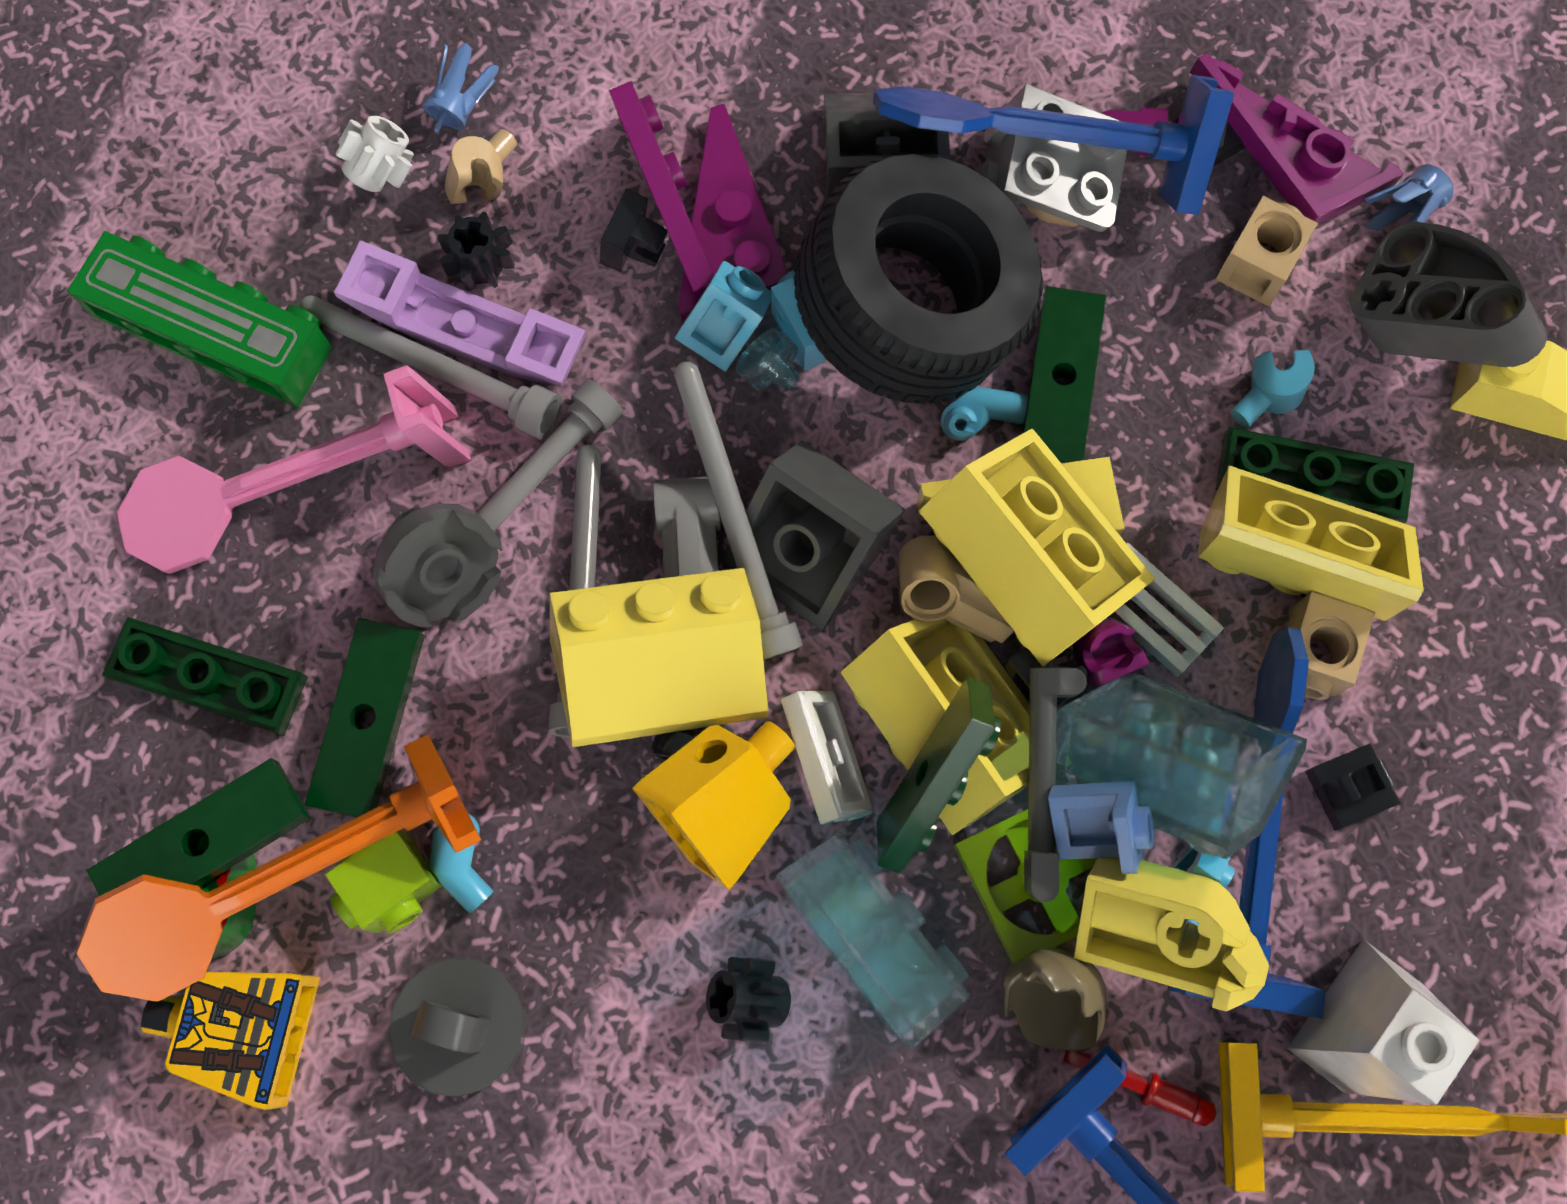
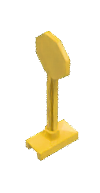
[1218,1042,1567,1192]

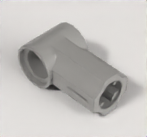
[654,477,721,578]

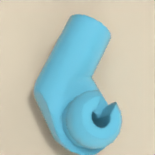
[941,386,1028,441]
[429,814,494,914]

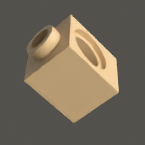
[1216,196,1318,307]
[1287,591,1375,700]

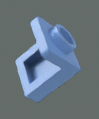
[1048,781,1154,874]

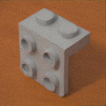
[978,84,1127,232]

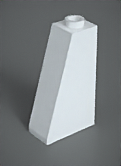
[1287,940,1480,1105]

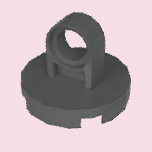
[373,503,502,627]
[388,957,528,1097]

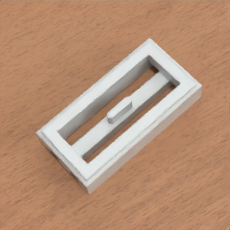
[1109,543,1224,677]
[781,691,873,825]

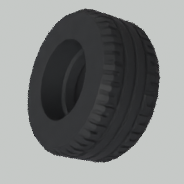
[794,154,1043,404]

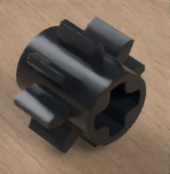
[437,212,515,291]
[706,957,791,1043]

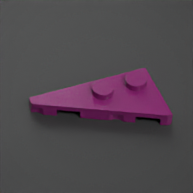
[1190,53,1404,225]
[609,81,713,293]
[678,104,788,323]

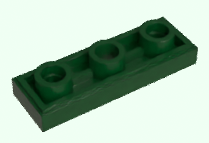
[1022,286,1106,463]
[1215,427,1415,524]
[102,617,308,736]
[304,618,425,818]
[876,676,1001,873]
[86,758,311,896]

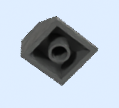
[721,440,905,631]

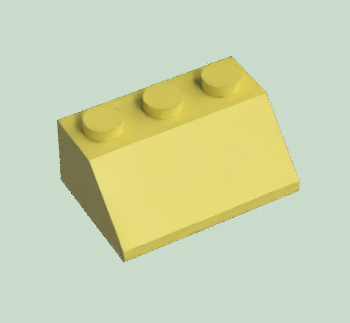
[919,428,1155,666]
[1198,466,1424,621]
[550,568,768,748]
[840,619,1069,835]

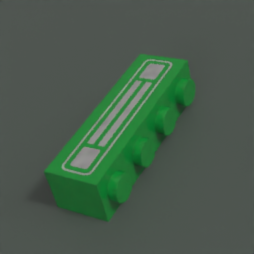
[67,231,333,408]

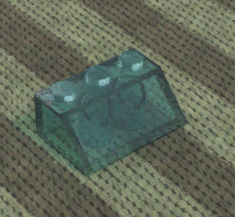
[1056,672,1307,859]
[776,832,970,1050]

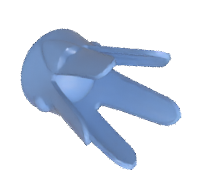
[422,43,499,132]
[1365,164,1454,231]

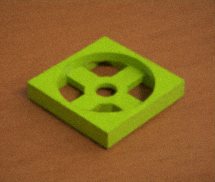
[954,809,1098,964]

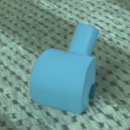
[1230,350,1315,428]

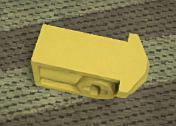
[1074,857,1269,1012]

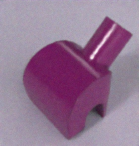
[1073,616,1149,687]

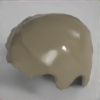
[1003,948,1107,1051]

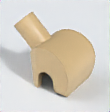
[444,129,517,204]

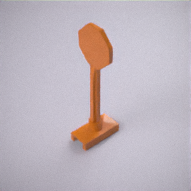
[77,734,481,1002]

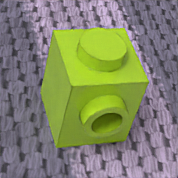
[325,830,442,934]

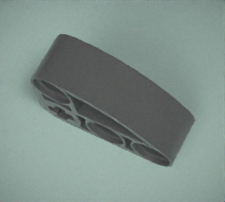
[1350,222,1547,367]

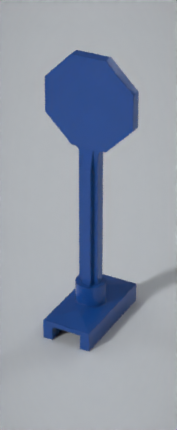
[873,75,1235,215]
[1167,627,1326,1019]
[1005,1043,1180,1204]

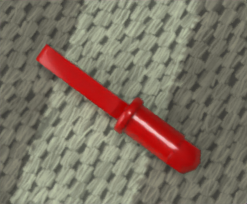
[1063,1051,1217,1127]

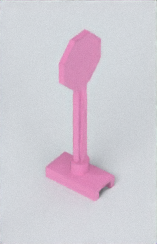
[117,365,471,574]

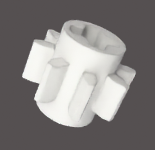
[336,116,414,192]

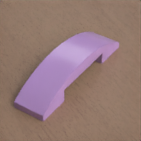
[334,240,586,387]

